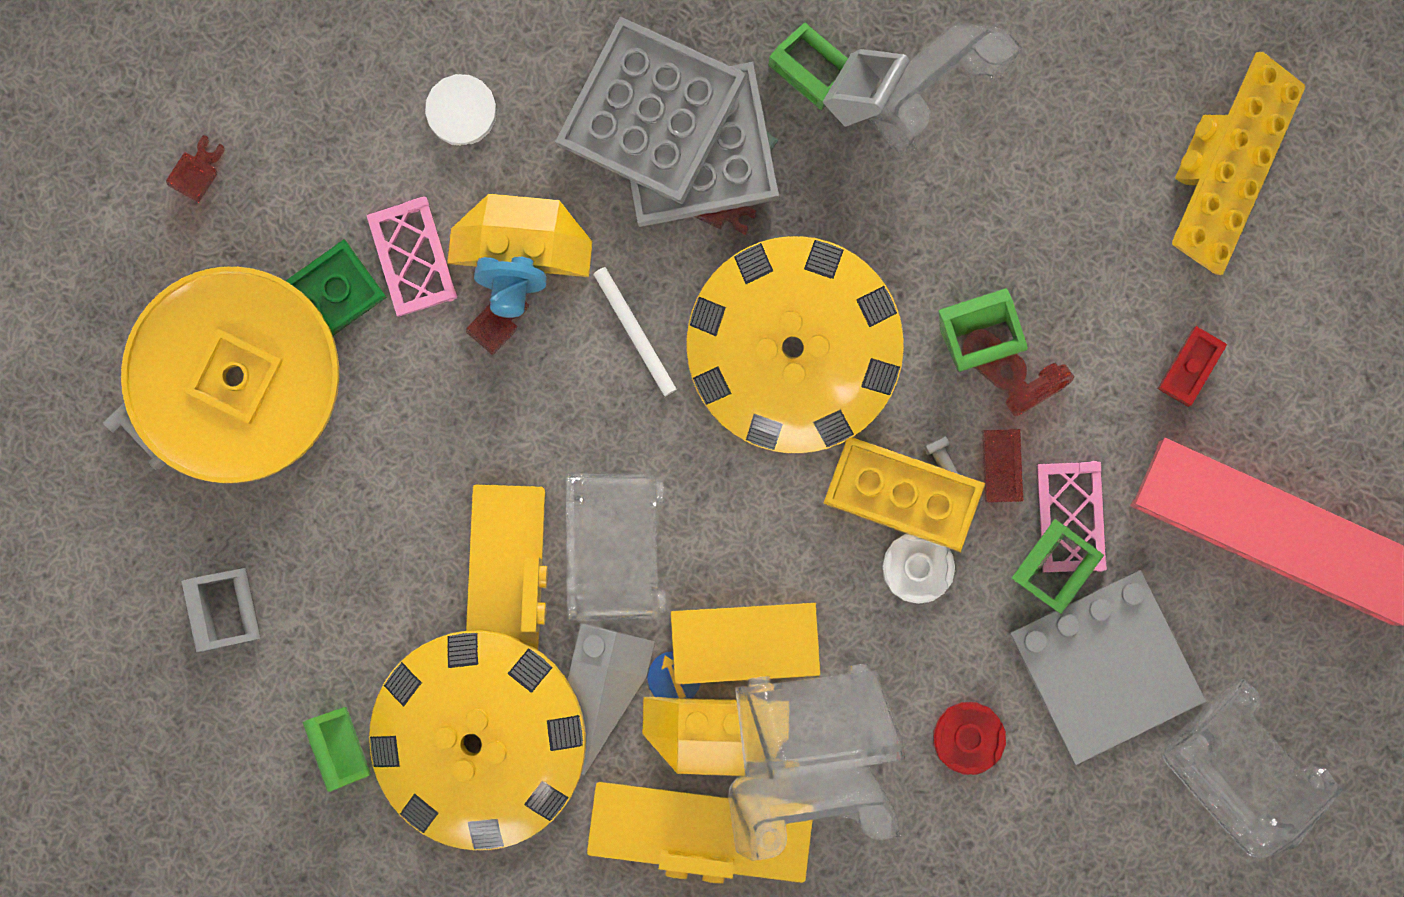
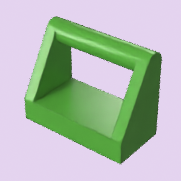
[768,23,848,111]
[938,288,1028,372]
[1012,519,1104,614]
[302,707,371,792]

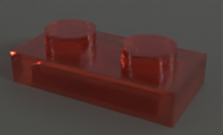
[982,429,1023,503]

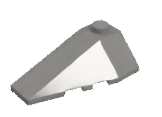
[568,624,655,775]

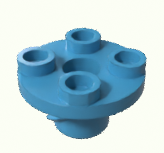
[474,257,547,318]

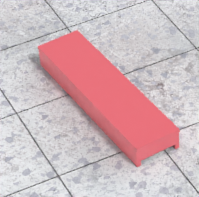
[1131,438,1404,626]

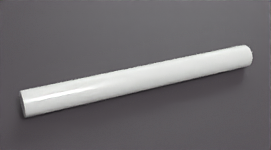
[593,267,677,397]

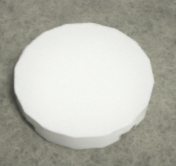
[425,74,496,146]
[882,534,955,604]

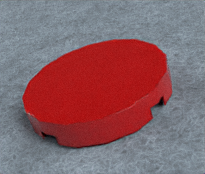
[933,702,1006,775]

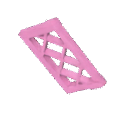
[366,197,457,317]
[1037,461,1107,573]

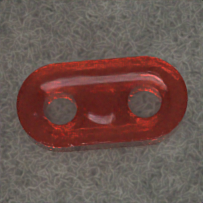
[961,329,1027,390]
[1005,363,1075,416]

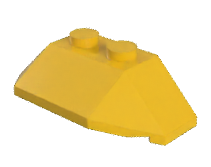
[447,194,593,277]
[642,697,789,776]

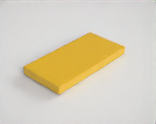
[823,437,985,553]
[671,603,820,684]

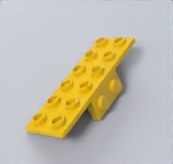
[1172,52,1305,275]
[466,484,548,651]
[587,782,813,884]

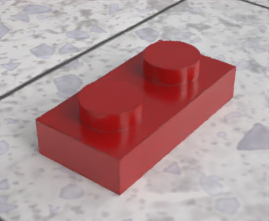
[1157,326,1228,407]

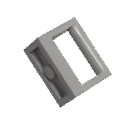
[823,49,910,127]
[181,568,261,652]

